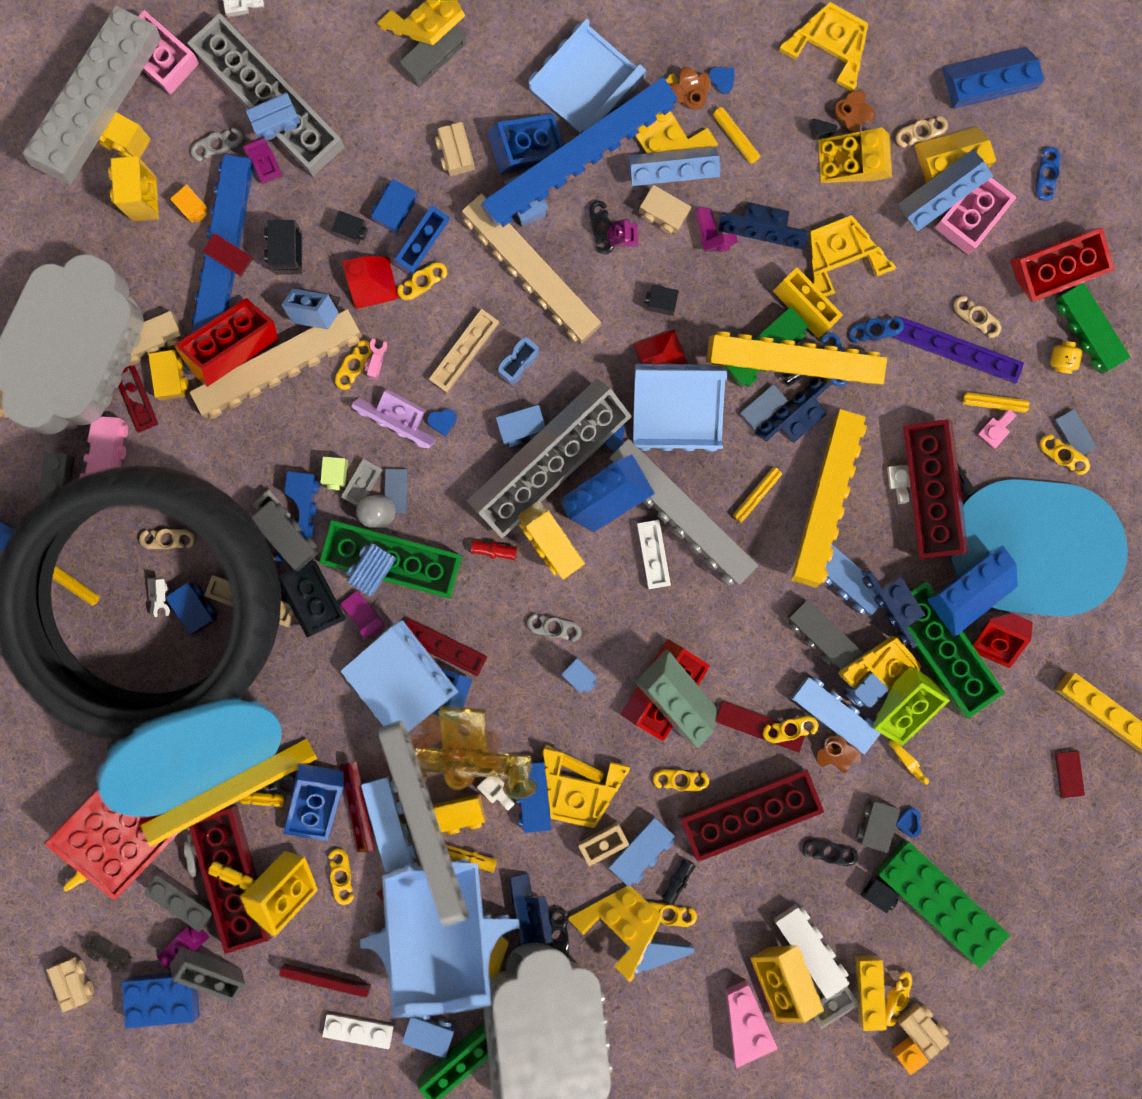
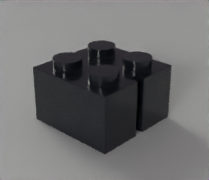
[264,220,302,275]

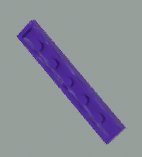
[892,317,1024,384]

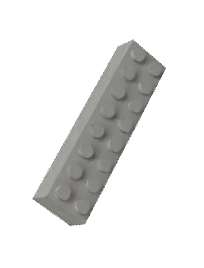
[22,6,161,185]
[187,13,345,177]
[467,378,632,538]
[608,439,758,586]

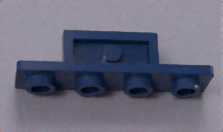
[718,202,808,249]
[755,377,832,443]
[861,569,925,648]
[508,873,553,946]

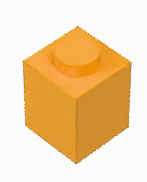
[170,184,209,224]
[892,1037,929,1075]

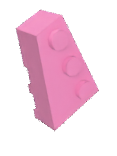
[80,417,128,477]
[725,980,778,1068]

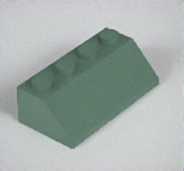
[635,650,717,748]

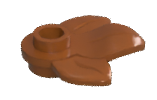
[669,66,711,110]
[834,91,876,133]
[817,735,861,774]

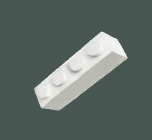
[773,904,849,999]

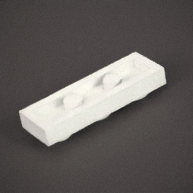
[637,520,671,589]
[322,1013,394,1049]

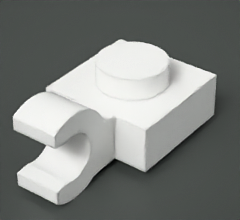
[223,0,264,17]
[887,465,911,504]
[147,578,170,617]
[477,771,515,810]

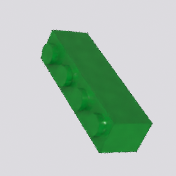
[1055,282,1131,375]
[725,307,809,388]
[417,1021,489,1099]

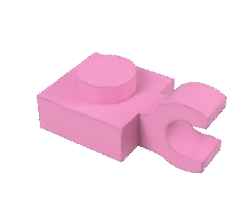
[365,339,387,380]
[977,410,1016,449]

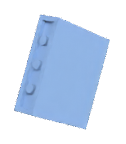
[529,19,646,134]
[633,364,727,451]
[341,620,458,732]

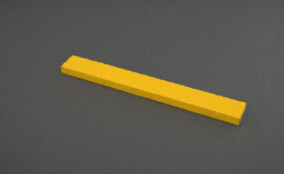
[141,739,317,846]

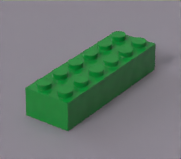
[319,520,464,599]
[906,581,1005,719]
[874,838,1011,969]

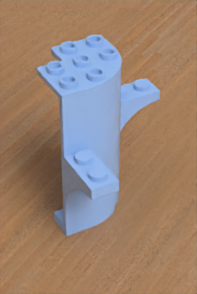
[360,859,519,1017]

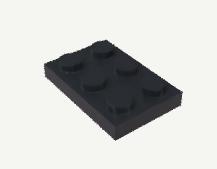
[279,560,346,638]

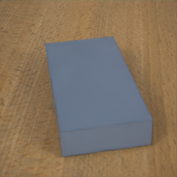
[740,384,788,430]
[1054,409,1097,455]
[385,469,408,514]

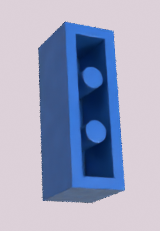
[393,205,450,277]
[514,761,551,833]

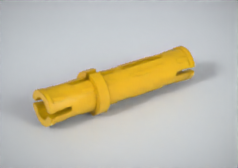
[446,845,497,873]

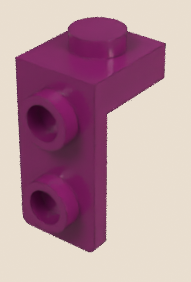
[243,138,283,184]
[695,207,738,253]
[607,219,638,247]
[341,591,386,639]
[157,926,209,972]

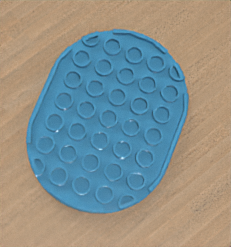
[950,479,1128,616]
[97,699,282,817]

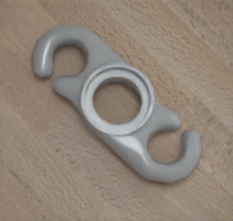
[191,127,243,161]
[527,613,582,642]
[184,827,198,877]

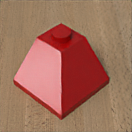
[343,256,399,309]
[633,329,688,364]
[972,613,1033,668]

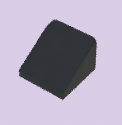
[809,118,837,141]

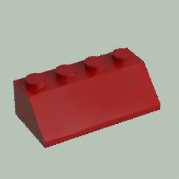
[1010,228,1115,302]
[175,298,278,387]
[620,639,710,742]

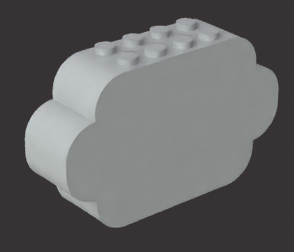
[0,255,144,434]
[483,942,612,1099]

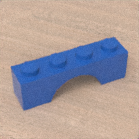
[276,472,320,562]

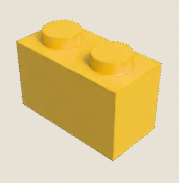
[148,350,189,401]

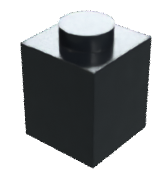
[331,210,368,245]
[644,285,679,316]
[860,876,899,914]

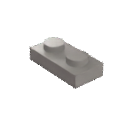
[341,459,383,506]
[814,986,859,1029]

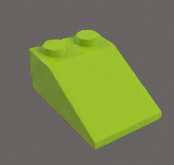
[872,666,950,746]

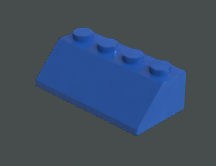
[942,47,1044,109]
[559,454,655,532]
[927,545,1018,637]

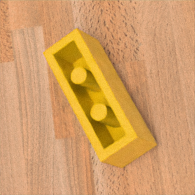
[773,267,843,339]
[855,955,886,1031]

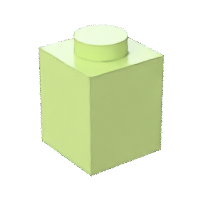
[321,457,348,491]

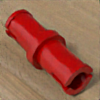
[471,540,517,561]

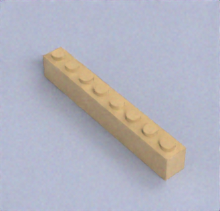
[462,193,601,344]
[190,309,363,419]

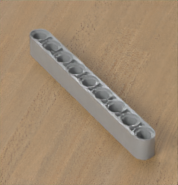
[378,720,468,927]

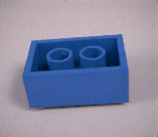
[122,973,200,1029]

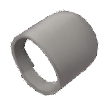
[356,495,396,528]

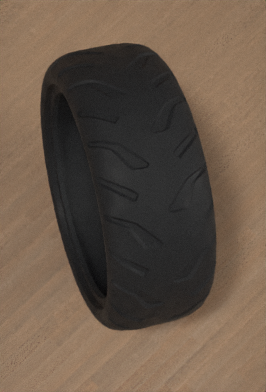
[0,465,281,742]

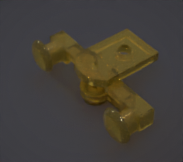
[394,706,537,799]

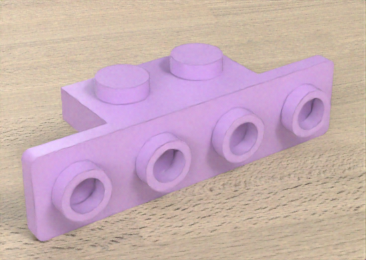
[351,389,436,449]

